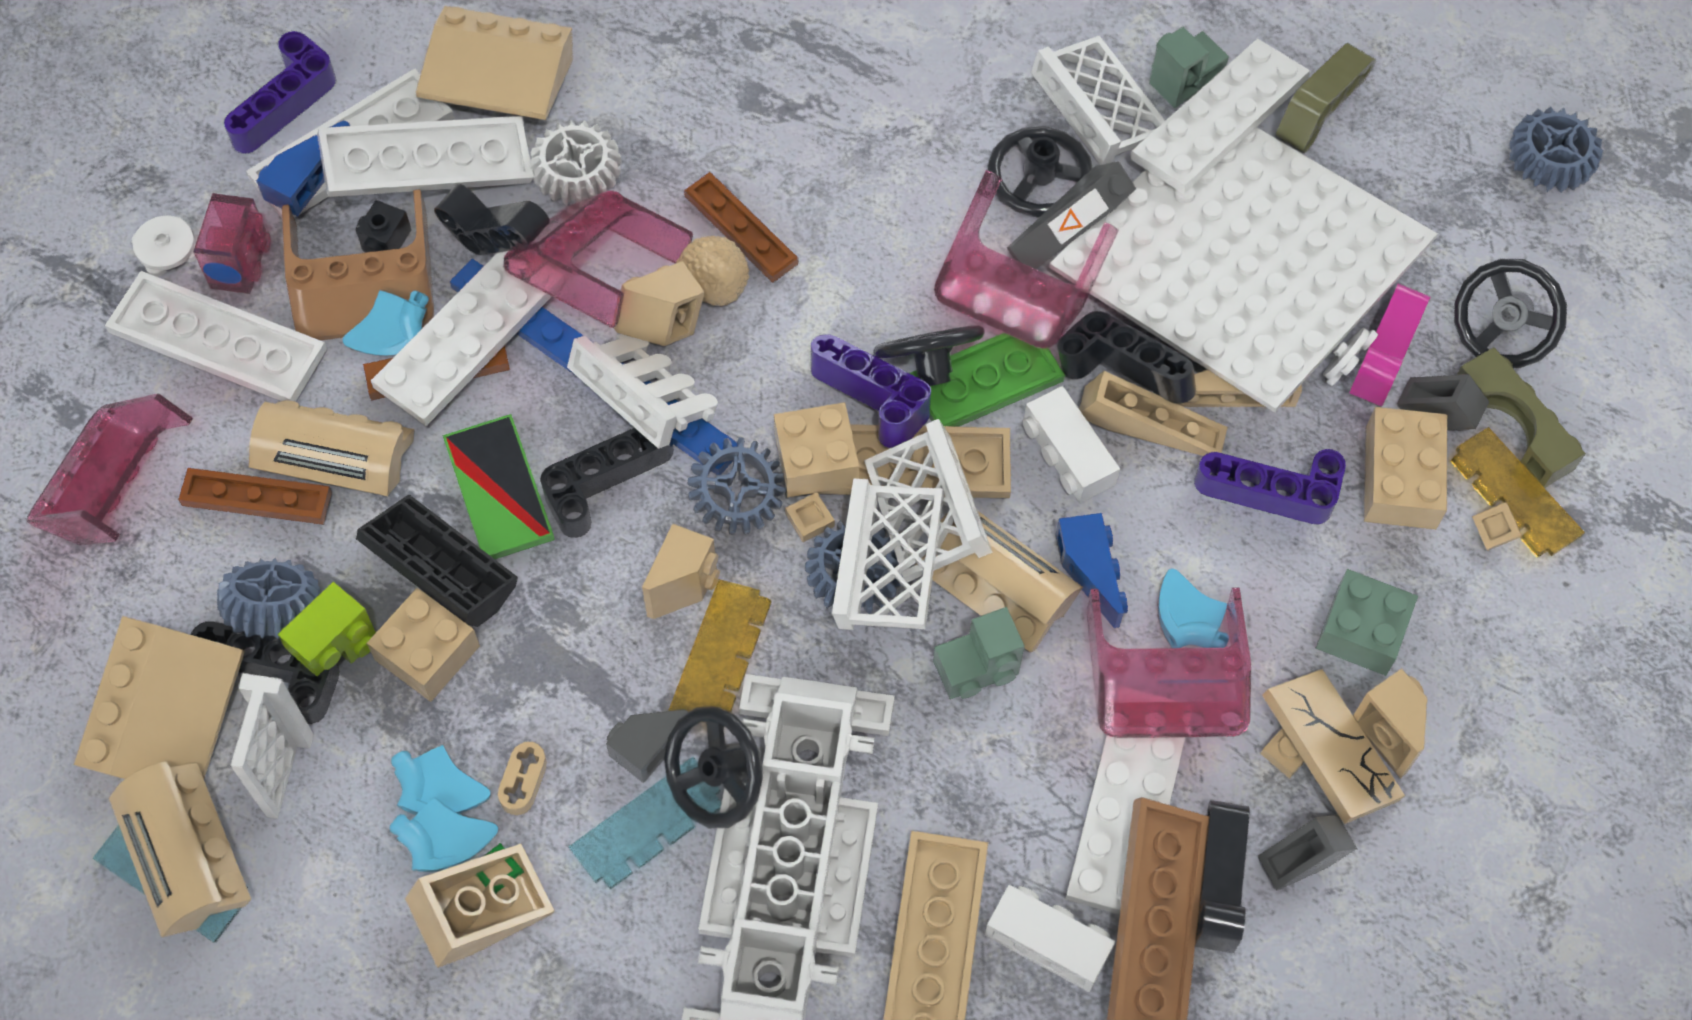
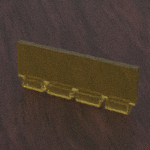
[1450,427,1585,558]
[668,579,772,723]

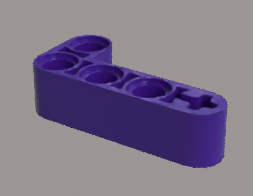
[224,31,336,154]
[811,334,931,448]
[1194,449,1346,525]

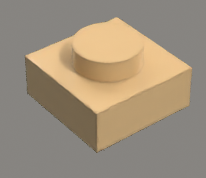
[785,493,835,542]
[1472,502,1522,551]
[1260,728,1305,779]

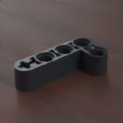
[434,184,550,255]
[1057,311,1196,404]
[540,428,674,538]
[191,621,340,724]
[1195,800,1250,953]

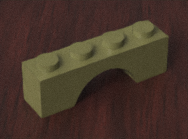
[1457,347,1586,490]

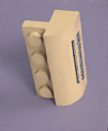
[249,400,414,496]
[914,510,1083,653]
[109,761,251,937]

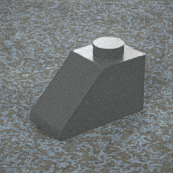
[1397,374,1489,430]
[606,710,692,783]
[1258,815,1357,890]

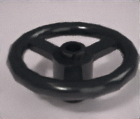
[987,126,1093,217]
[1454,258,1567,368]
[873,325,985,386]
[664,706,763,828]

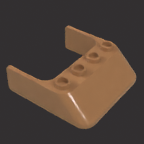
[282,189,434,340]

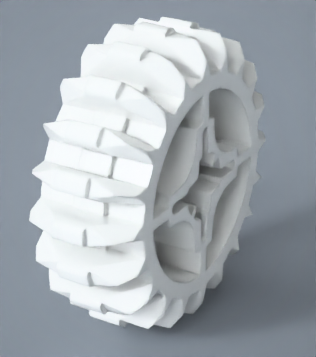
[529,120,621,207]

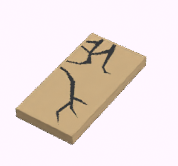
[1262,669,1405,824]

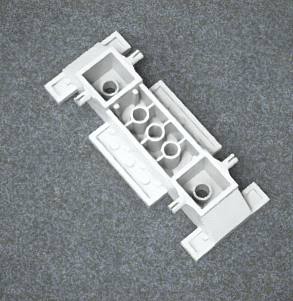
[682,674,895,1020]

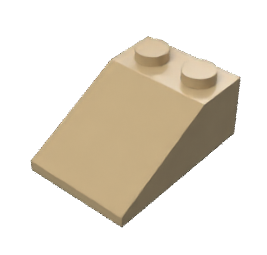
[405,844,555,968]

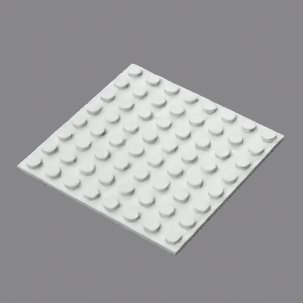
[1049,127,1438,412]

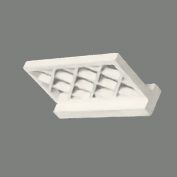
[1031,35,1165,164]
[864,419,992,582]
[832,479,944,630]
[231,673,314,819]

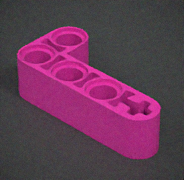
[1349,283,1431,407]

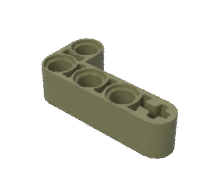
[1276,43,1376,153]

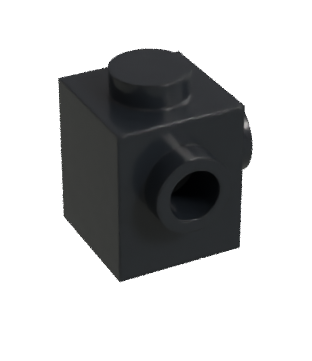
[356,200,411,253]

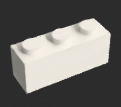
[1022,386,1120,504]
[985,884,1115,993]

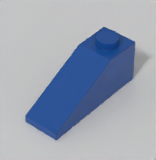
[256,120,350,217]

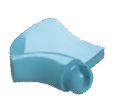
[343,290,429,355]
[1158,568,1230,652]
[391,745,491,815]
[389,797,498,872]

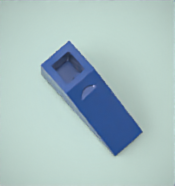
[1055,513,1128,628]

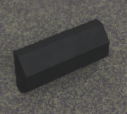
[356,495,518,627]

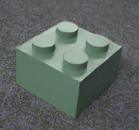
[1315,569,1418,676]

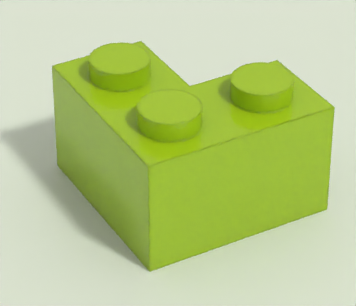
[278,581,376,676]

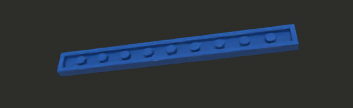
[449,258,737,475]

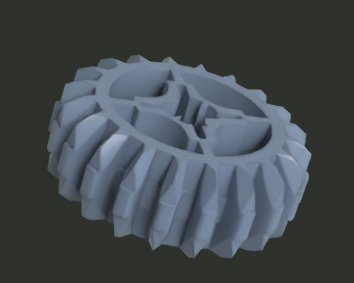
[1509,106,1603,193]
[687,437,786,535]
[805,520,903,614]
[217,558,320,639]

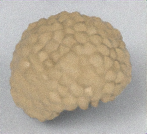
[676,235,749,306]

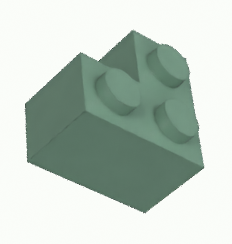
[1149,26,1229,109]
[933,607,1025,700]

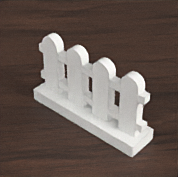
[567,334,718,449]

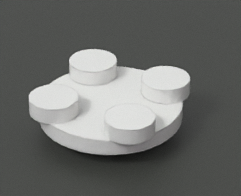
[132,216,199,277]
[1323,327,1378,386]

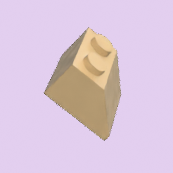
[642,523,720,619]
[1353,668,1427,778]

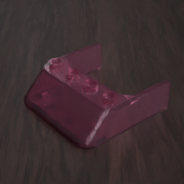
[934,170,1119,349]
[503,191,693,328]
[26,393,193,545]
[1087,587,1251,738]

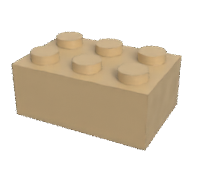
[1364,407,1447,530]

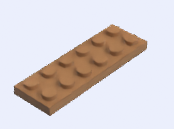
[1107,797,1209,1020]

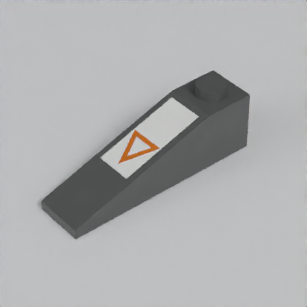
[1007,161,1137,275]

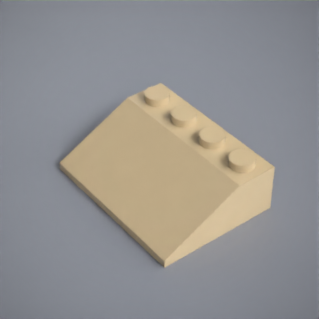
[416,6,573,120]
[74,616,245,779]

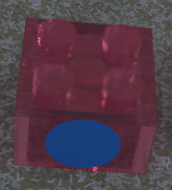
[193,193,270,294]

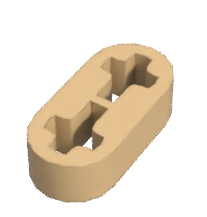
[498,742,547,815]

